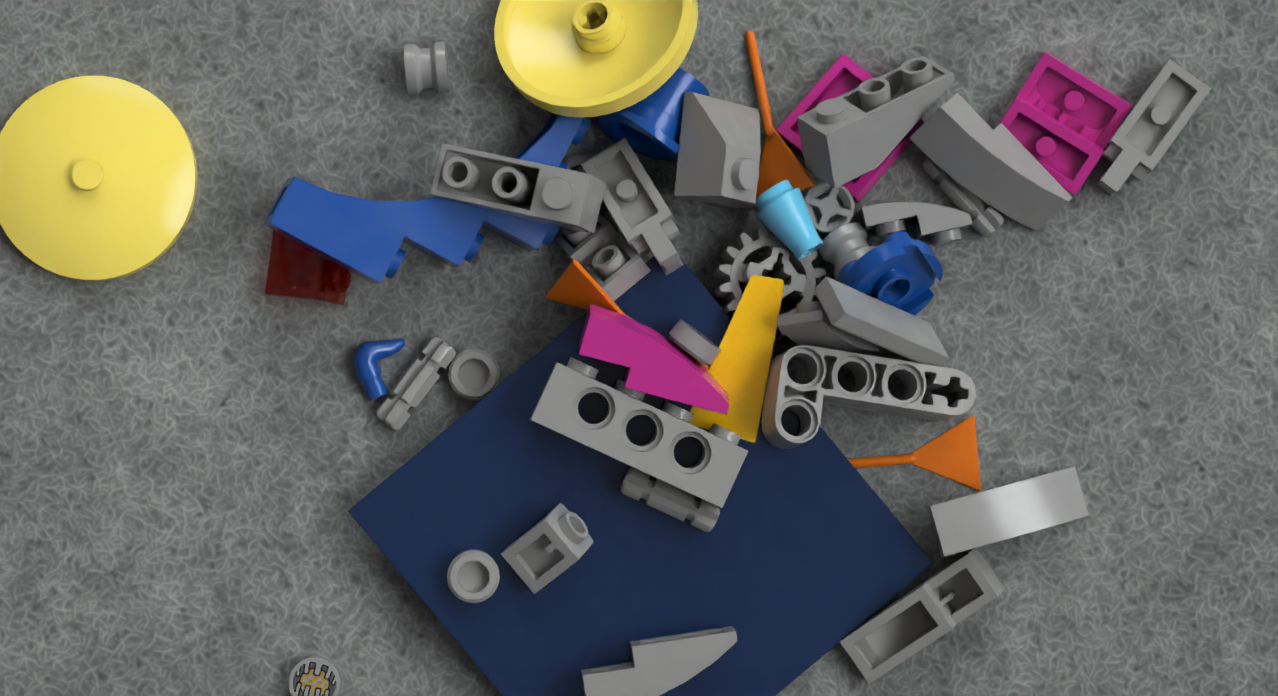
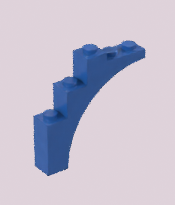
[263,113,591,283]

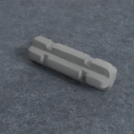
[922,156,1004,238]
[376,336,456,430]
[620,467,720,532]

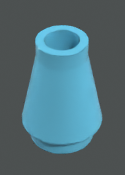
[755,180,824,260]

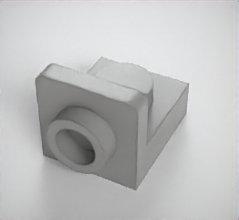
[501,503,593,594]

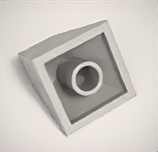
[674,92,761,211]

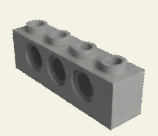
[529,357,748,508]

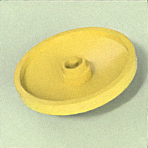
[494,0,698,118]
[0,76,197,281]

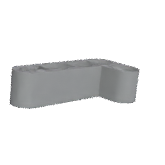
[761,345,976,449]

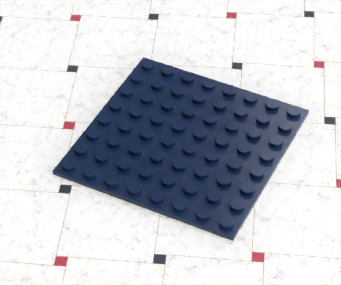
[348,256,933,696]

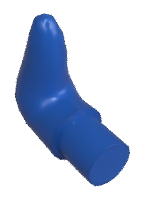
[353,338,405,401]

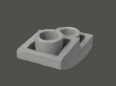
[859,202,972,246]
[554,213,651,301]
[777,301,879,354]

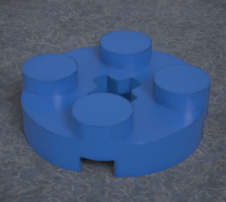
[838,231,943,315]

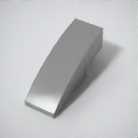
[910,93,1073,231]
[927,466,1089,557]
[839,548,1005,684]
[581,626,738,696]

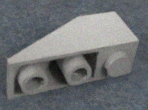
[797,56,954,188]
[430,143,606,234]

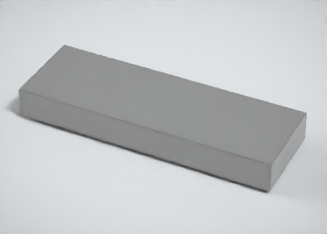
[815,277,949,367]

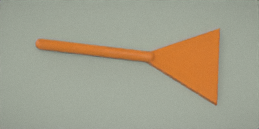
[745,31,817,208]
[544,258,710,371]
[848,415,981,491]

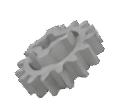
[713,226,826,340]

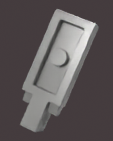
[1096,59,1211,196]
[581,138,684,276]

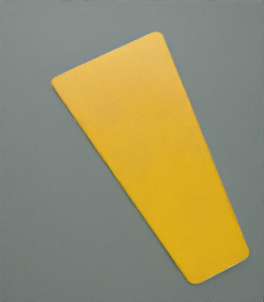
[690,275,784,443]

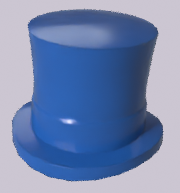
[598,67,709,162]

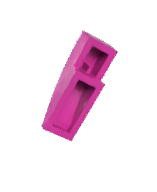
[579,304,730,415]

